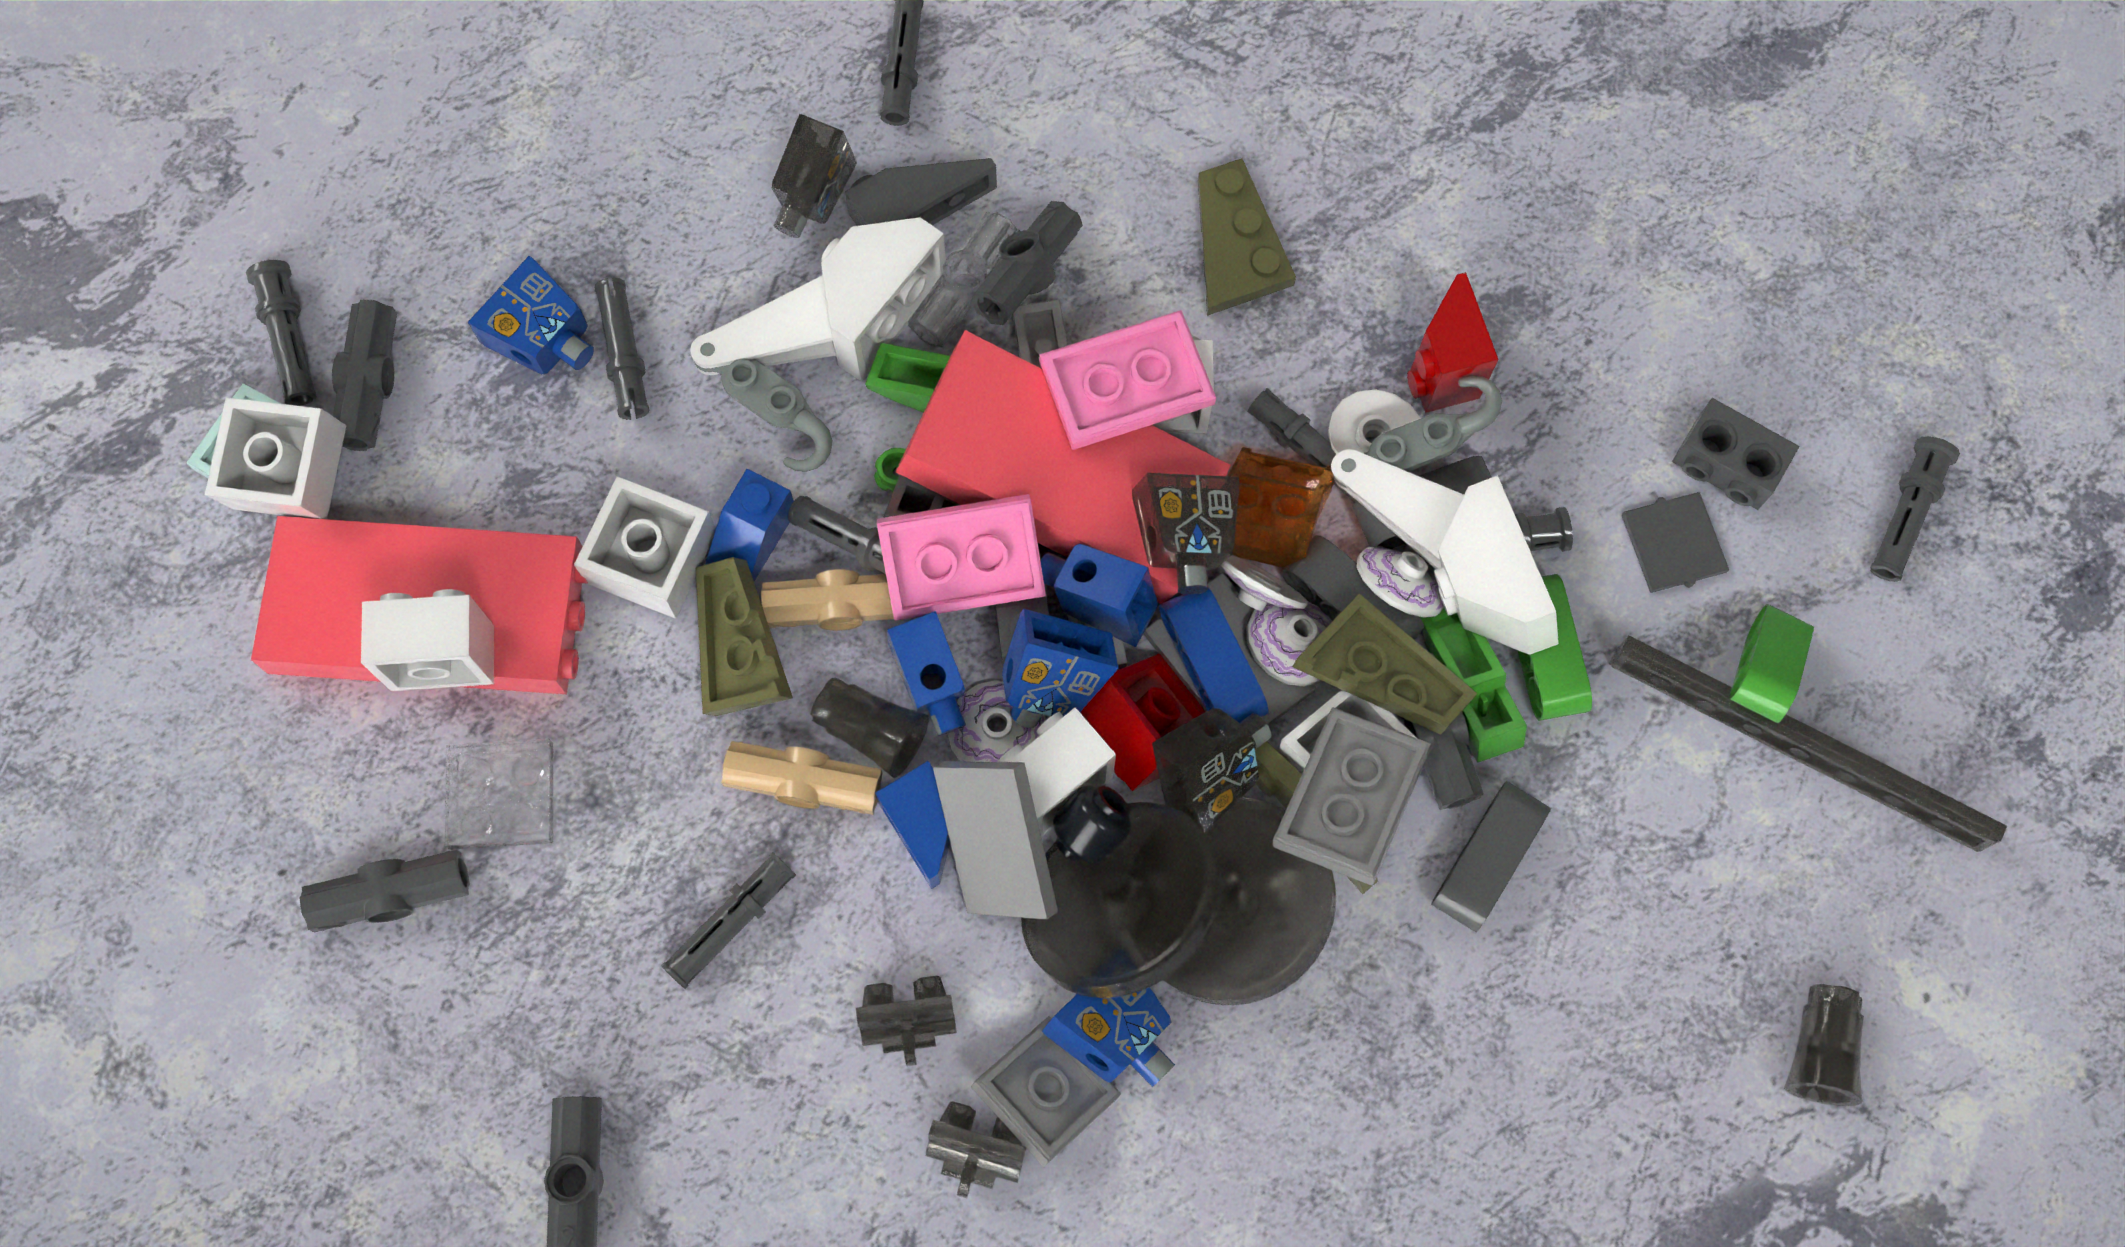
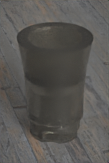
[810,677,929,778]
[1784,984,1864,1106]

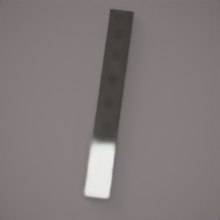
[1609,635,2007,852]

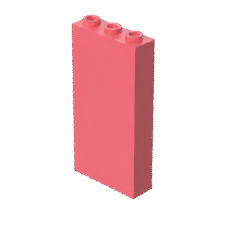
[896,330,1231,604]
[251,516,588,695]

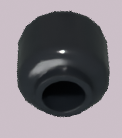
[1053,785,1131,864]

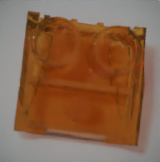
[1211,447,1335,567]

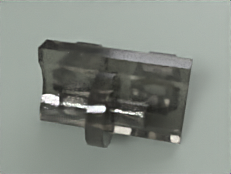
[856,976,957,1066]
[926,1101,1027,1198]

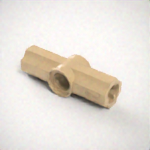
[761,569,894,631]
[721,741,883,815]

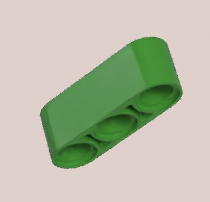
[1517,574,1592,721]
[1729,604,1814,723]

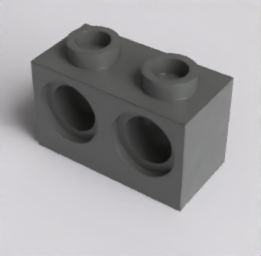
[1672,398,1800,510]

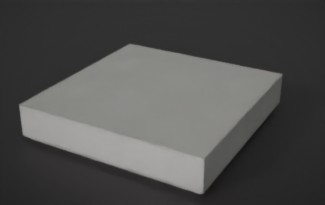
[971,1016,1121,1167]

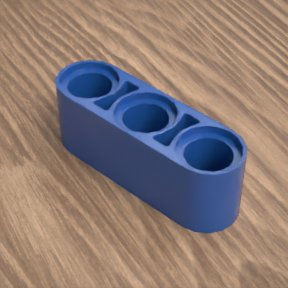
[1159,586,1269,735]

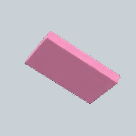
[1039,310,1216,450]
[877,494,1046,621]

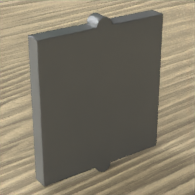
[1622,492,1729,593]

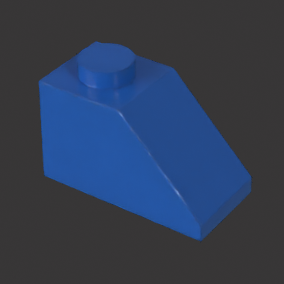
[705,469,794,582]
[875,761,950,889]

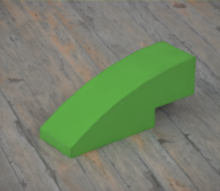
[865,343,950,413]
[1420,608,1527,763]

